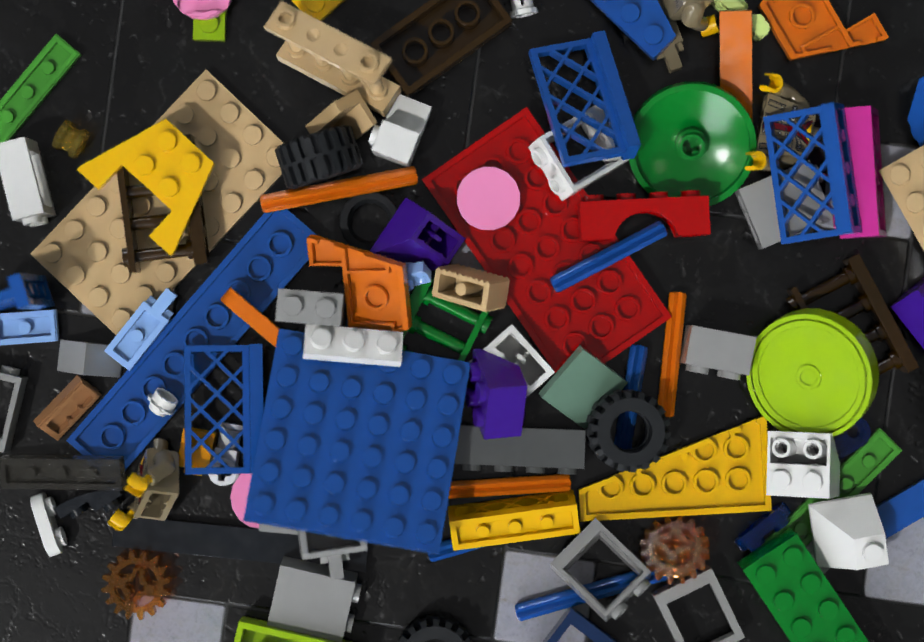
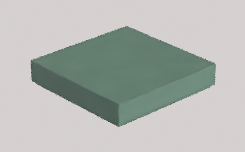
[539,345,628,429]

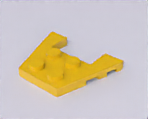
[77,119,215,256]

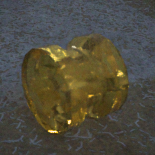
[52,120,90,159]

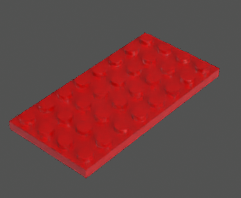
[422,107,672,373]

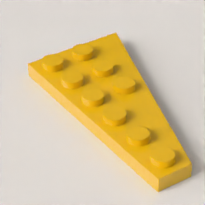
[578,416,772,522]

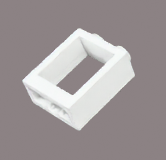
[528,105,630,201]
[0,137,56,227]

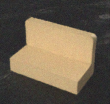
[305,90,377,140]

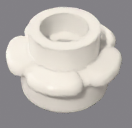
[147,388,178,417]

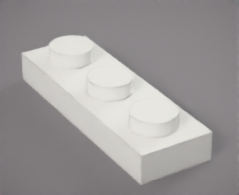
[303,324,403,367]

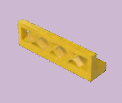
[448,489,580,551]

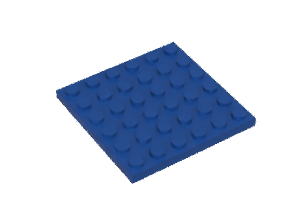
[243,328,470,555]

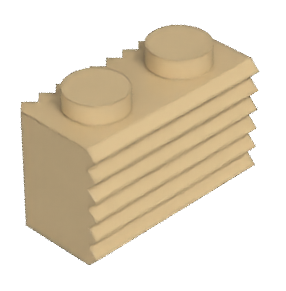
[432,263,510,312]

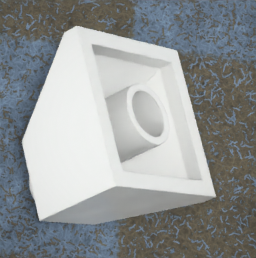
[808,492,889,570]

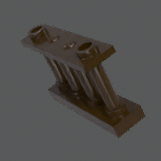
[113,134,211,273]
[786,253,919,375]

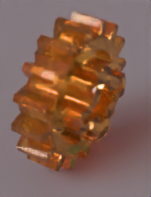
[640,516,710,584]
[101,549,172,620]

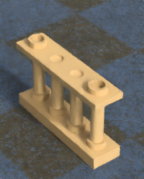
[264,1,402,117]

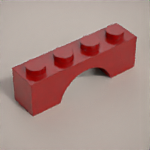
[577,190,711,242]

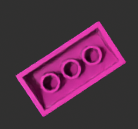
[833,105,887,239]

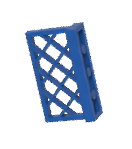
[528,30,641,167]
[763,102,862,244]
[0,273,55,312]
[184,344,263,475]

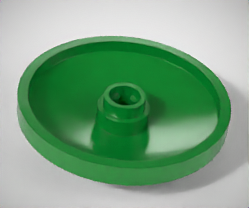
[629,81,757,206]

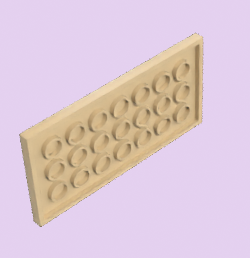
[31,70,283,335]

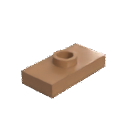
[33,375,102,441]

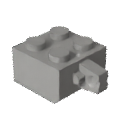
[297,530,367,580]

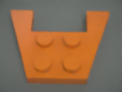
[757,0,889,61]
[306,235,412,332]

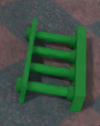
[402,279,493,361]

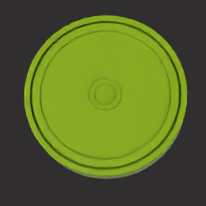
[746,308,879,437]

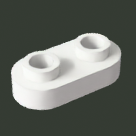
[30,492,67,557]

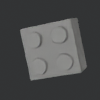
[680,325,757,380]

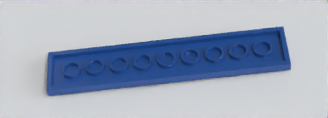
[66,209,317,483]

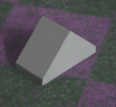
[57,339,122,378]

